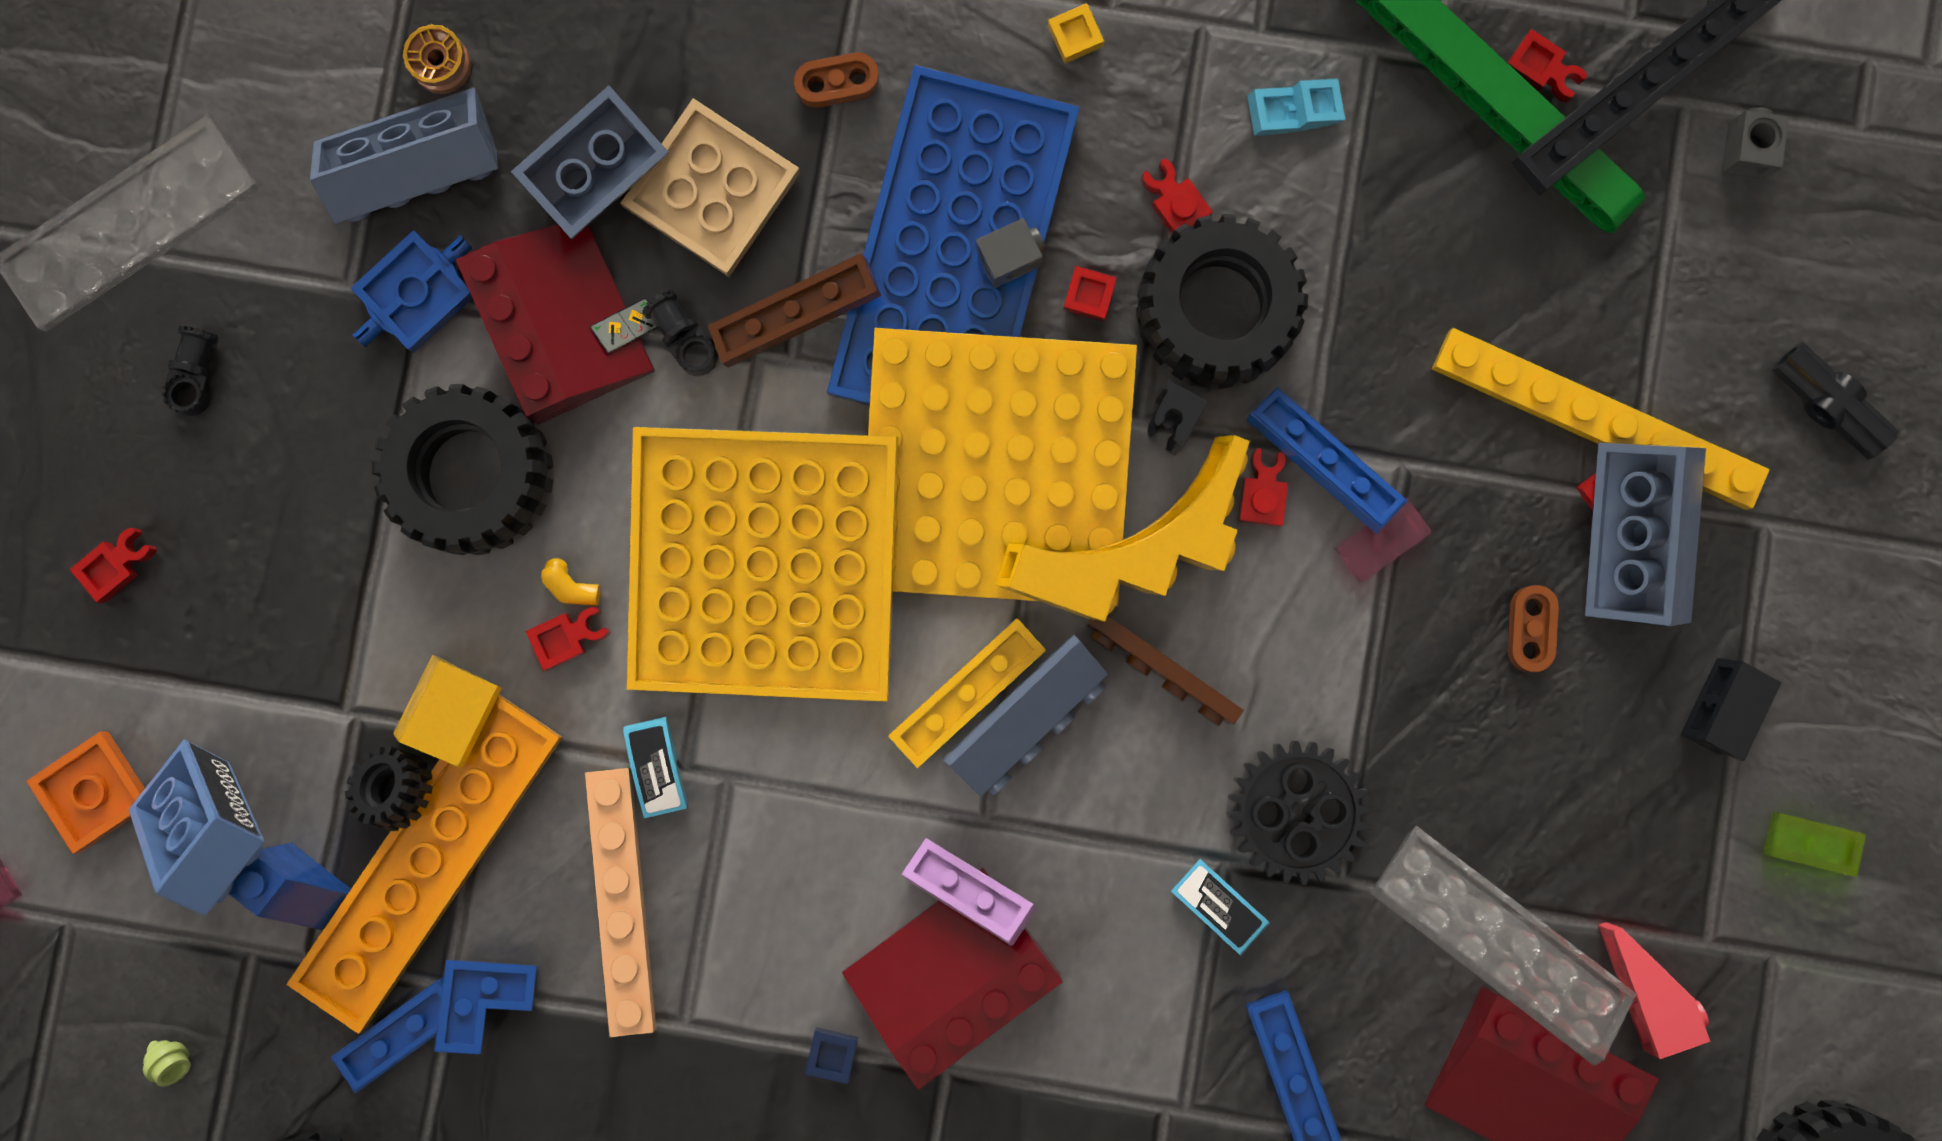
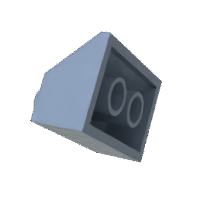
[511,85,669,239]

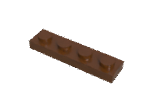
[708,253,881,367]
[1086,615,1244,726]

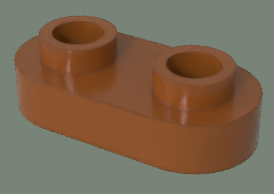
[794,52,879,108]
[1507,585,1559,672]

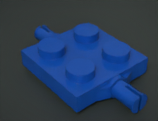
[350,230,473,353]

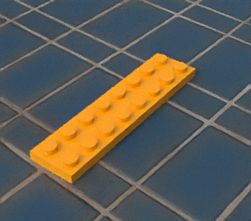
[286,694,563,1034]

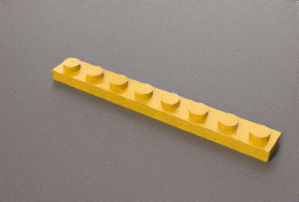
[1432,328,1770,510]

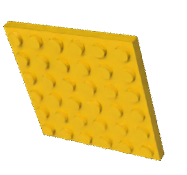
[868,328,1137,606]
[627,427,898,702]

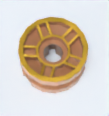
[403,24,472,94]

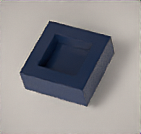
[805,1027,859,1084]

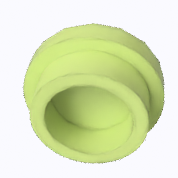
[143,1040,191,1087]

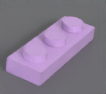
[901,838,1036,946]

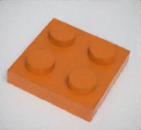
[26,731,145,854]

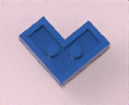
[434,960,537,1054]

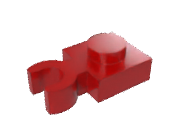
[1507,29,1588,103]
[1141,158,1213,233]
[1238,449,1288,527]
[69,528,157,603]
[525,607,611,671]

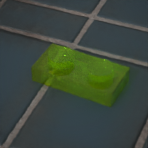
[1763,812,1866,877]

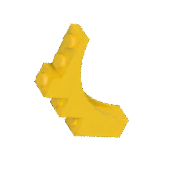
[995,435,1250,622]

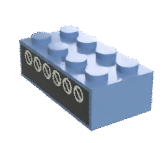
[128,739,264,916]

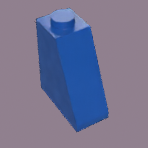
[229,842,351,930]

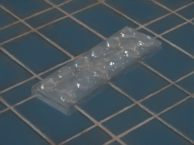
[0,115,261,332]
[1370,826,1637,1066]

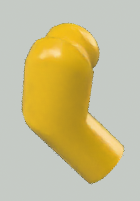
[541,558,601,606]

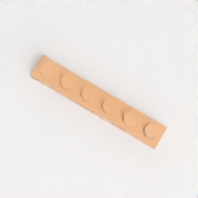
[585,767,656,1037]

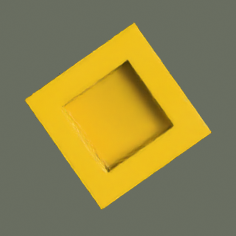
[1047,3,1104,64]

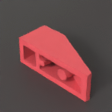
[1598,922,1710,1059]

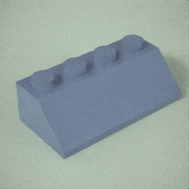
[310,87,498,224]
[1585,443,1706,626]
[943,635,1108,797]

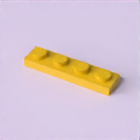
[888,618,1046,768]

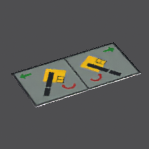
[589,297,658,354]

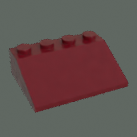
[456,224,655,425]
[842,868,1063,1090]
[1424,986,1659,1141]

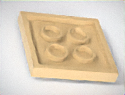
[621,98,801,277]

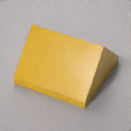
[393,655,502,768]

